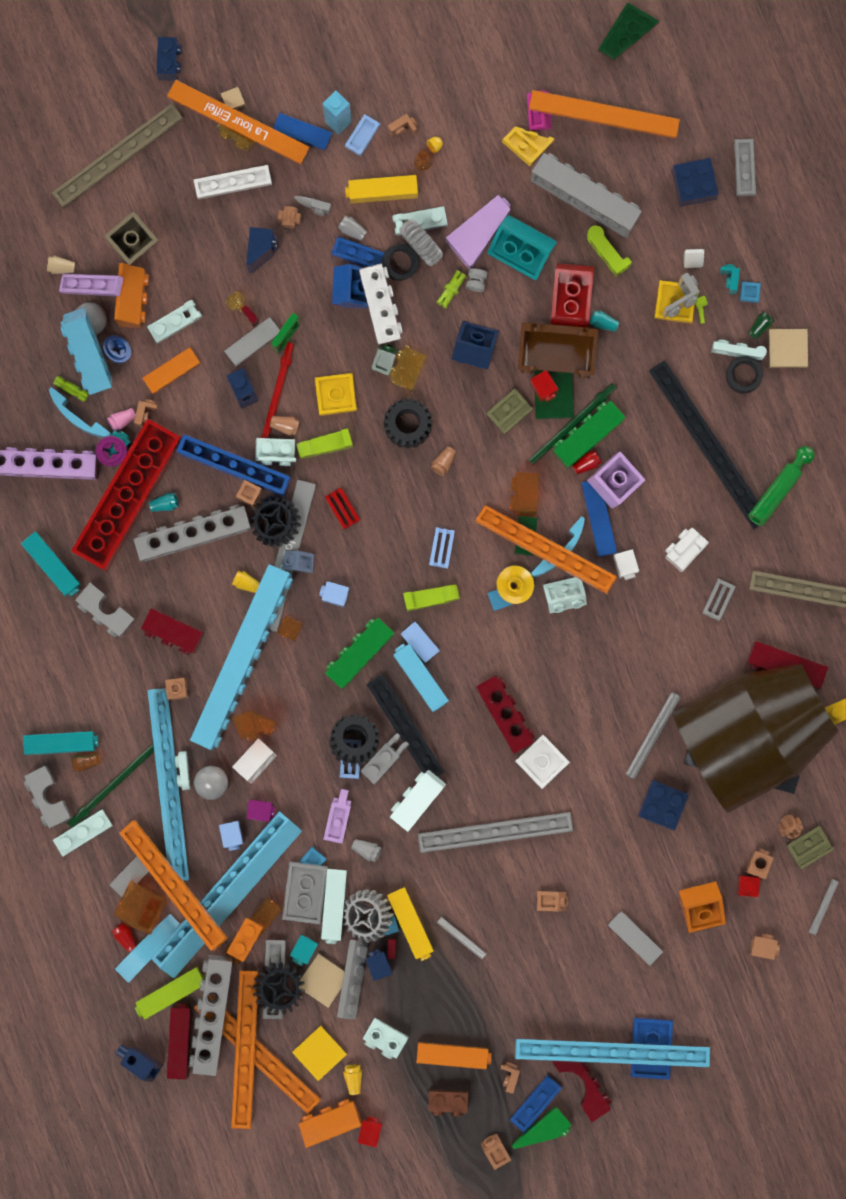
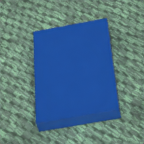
[630,1018,673,1080]

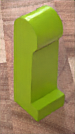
[587,226,632,277]
[297,428,353,459]
[403,585,460,612]

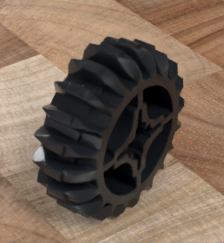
[250,496,301,548]
[252,962,305,1015]

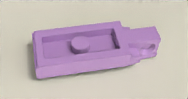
[323,789,351,844]

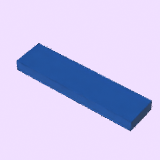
[581,481,617,557]

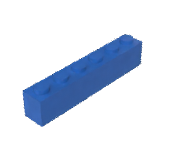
[176,434,291,497]

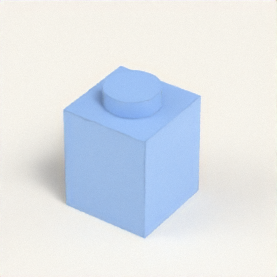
[319,581,350,608]
[219,821,244,851]

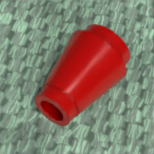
[572,450,602,475]
[111,922,137,952]

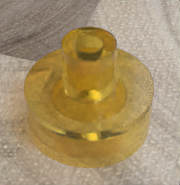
[225,291,245,312]

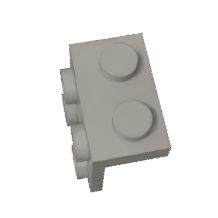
[663,272,700,318]

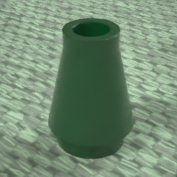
[748,311,775,340]

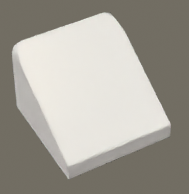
[683,249,704,268]

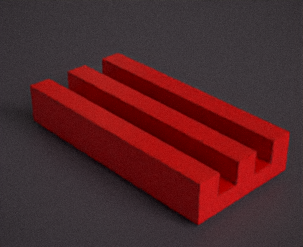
[325,487,360,530]

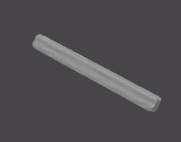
[626,692,680,779]

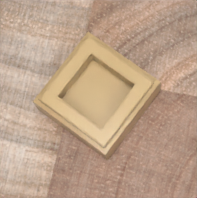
[221,87,245,109]

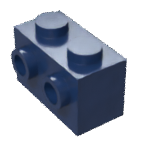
[156,37,182,81]

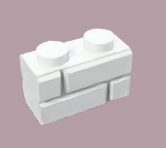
[665,528,709,572]

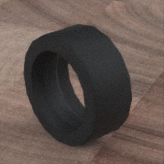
[381,244,419,281]
[726,356,763,394]

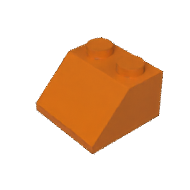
[679,881,726,933]

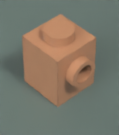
[749,934,780,960]

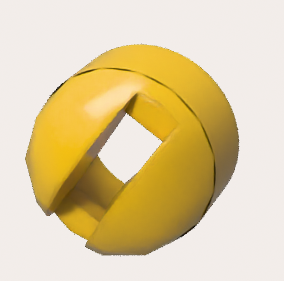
[427,136,443,153]

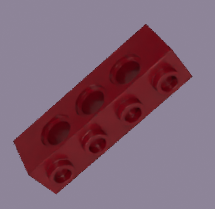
[476,676,535,755]

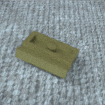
[486,388,533,435]
[786,825,834,870]

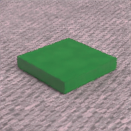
[271,313,300,354]

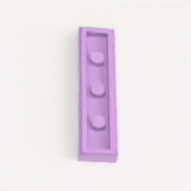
[59,274,123,296]

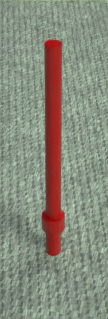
[261,342,294,439]

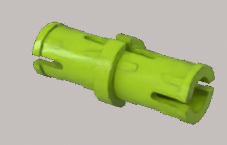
[436,270,467,309]

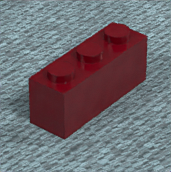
[141,608,204,656]

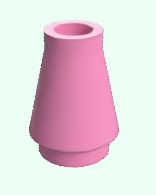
[107,408,136,432]

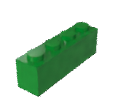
[552,401,626,470]
[325,617,395,690]

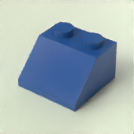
[332,264,369,309]

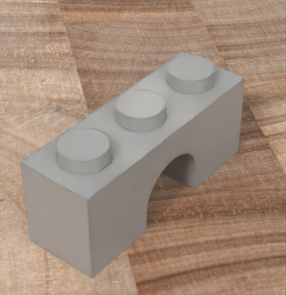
[75,583,136,638]
[24,766,72,829]

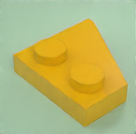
[502,127,555,166]

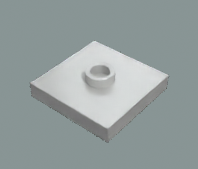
[515,735,570,789]

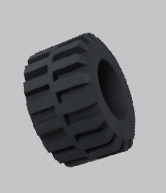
[384,398,432,449]
[330,714,379,767]

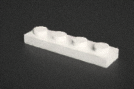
[194,165,272,199]

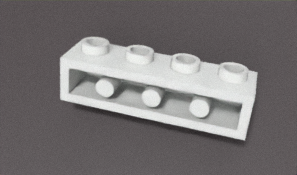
[359,263,403,344]

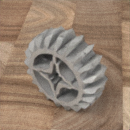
[399,219,443,266]
[343,889,393,942]

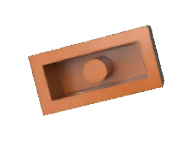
[226,917,264,962]

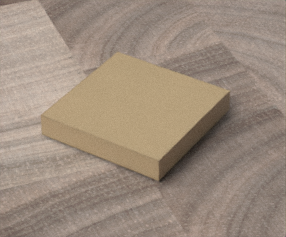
[769,329,808,368]
[299,953,345,1008]

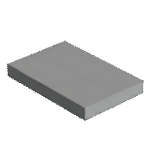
[282,861,328,924]

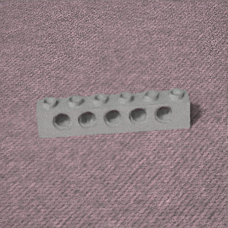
[134,505,251,563]
[189,955,232,1076]

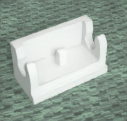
[233,739,277,784]

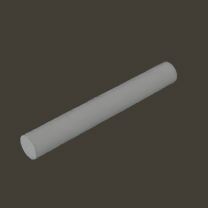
[809,879,839,935]
[437,917,487,959]

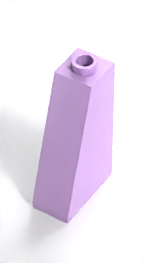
[446,195,511,269]

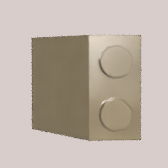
[104,211,158,266]

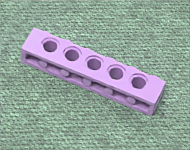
[0,447,98,480]

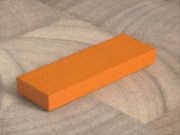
[142,347,201,395]

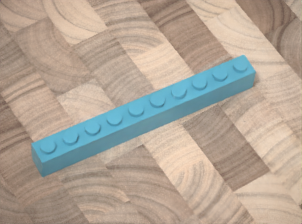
[190,564,293,750]
[151,811,302,978]

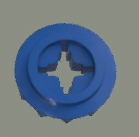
[102,335,131,364]

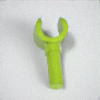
[695,296,708,324]

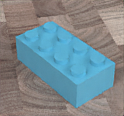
[60,307,112,395]

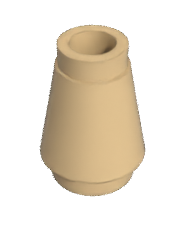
[47,255,75,274]

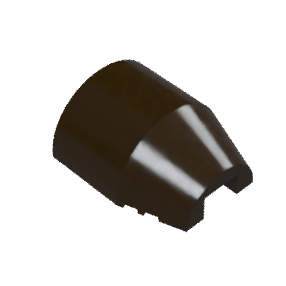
[672,664,839,813]

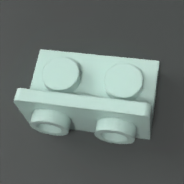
[255,438,296,466]
[543,577,587,613]

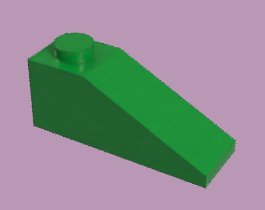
[512,1105,572,1149]

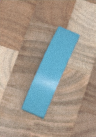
[49,387,112,438]
[531,516,585,578]
[115,914,181,983]

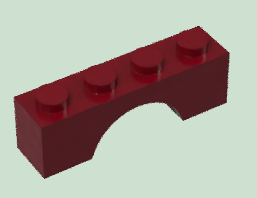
[551,1060,612,1122]

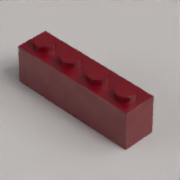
[746,641,829,690]

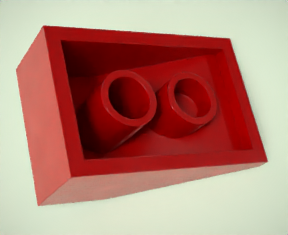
[551,263,594,328]

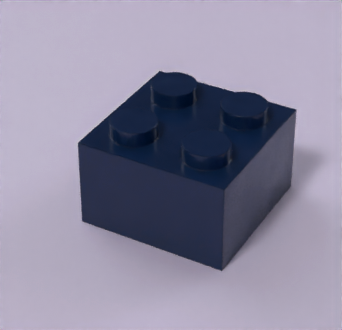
[672,158,719,207]
[637,780,689,831]

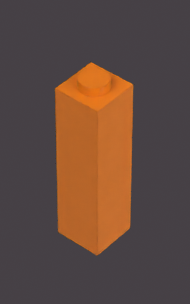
[416,1042,492,1069]

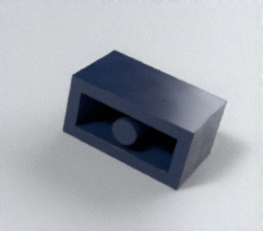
[366,949,392,981]

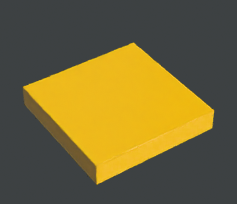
[654,280,697,324]
[315,373,357,416]
[292,1026,347,1081]

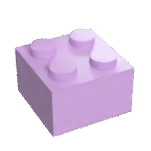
[587,452,645,509]

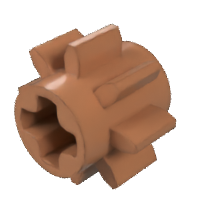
[278,206,301,229]
[778,815,803,839]

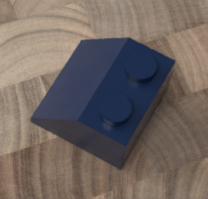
[246,227,278,273]
[451,321,499,369]

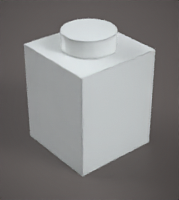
[613,549,639,580]

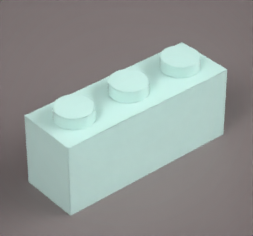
[390,770,446,832]

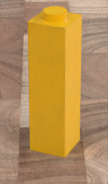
[345,175,418,204]
[387,887,434,961]

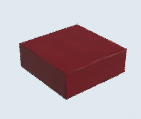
[241,305,259,327]
[387,939,396,959]

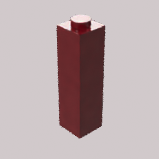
[167,1003,192,1080]

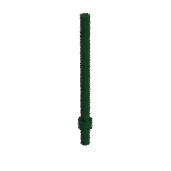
[528,383,617,465]
[67,744,154,828]

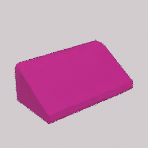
[527,90,552,131]

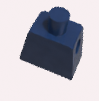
[226,368,258,409]
[116,1045,163,1082]

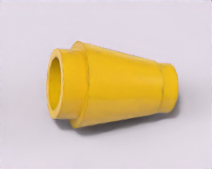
[232,571,260,593]
[343,1064,362,1095]

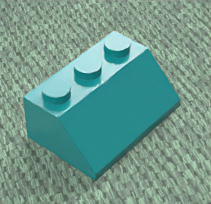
[487,215,557,280]

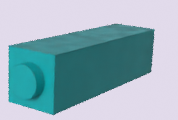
[21,531,82,598]
[23,731,99,755]

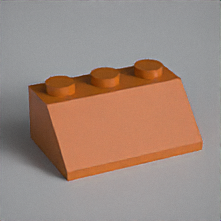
[114,263,149,328]
[298,1099,362,1148]

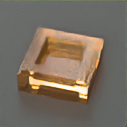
[277,616,303,642]

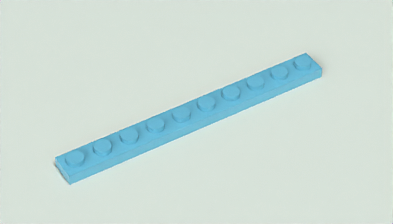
[147,689,189,881]
[515,1039,710,1067]

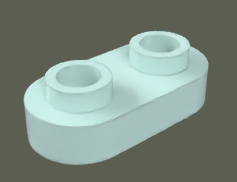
[175,751,191,790]

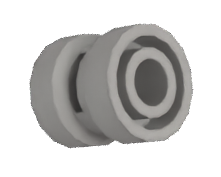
[466,268,488,292]

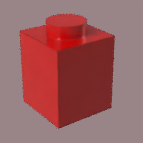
[529,370,558,402]
[736,876,760,897]
[358,1116,382,1148]

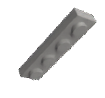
[262,940,285,1019]
[337,940,369,1020]

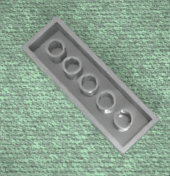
[531,153,642,239]

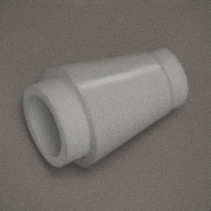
[338,215,367,240]
[351,839,382,862]

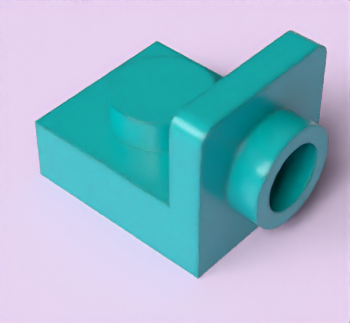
[719,264,740,295]

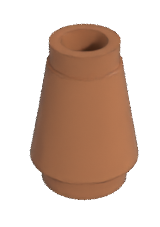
[269,416,299,436]
[431,446,456,476]

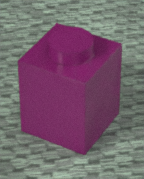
[246,800,276,822]

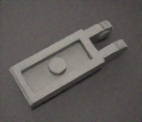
[361,733,409,784]

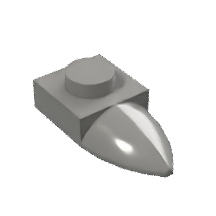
[294,196,331,216]

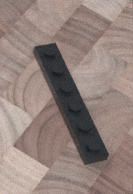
[366,674,445,776]

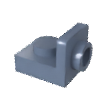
[283,551,314,573]

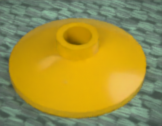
[496,566,534,604]

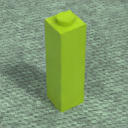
[135,967,205,1019]

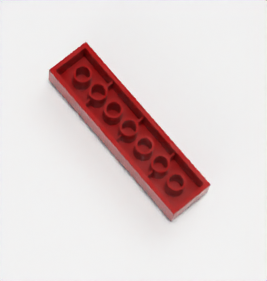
[71,418,182,572]

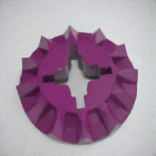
[96,436,127,467]

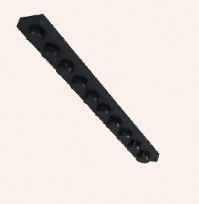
[648,360,770,530]

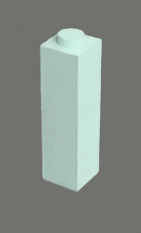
[321,869,347,944]

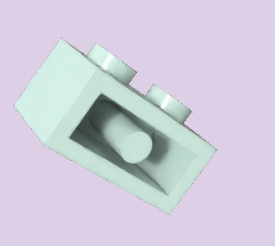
[363,1018,408,1059]

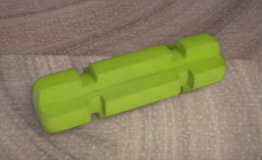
[53,376,89,402]

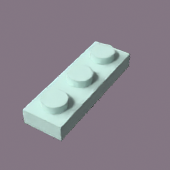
[53,809,113,857]

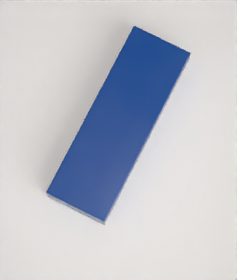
[273,113,332,151]
[331,236,391,267]
[509,1075,562,1133]

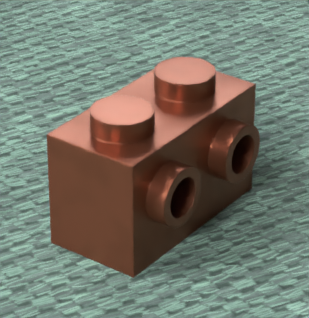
[428,1089,468,1116]

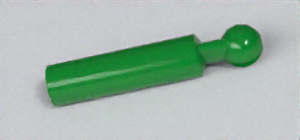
[748,446,814,526]

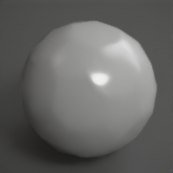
[75,302,107,335]
[194,766,228,800]

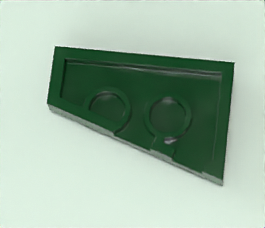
[598,2,659,61]

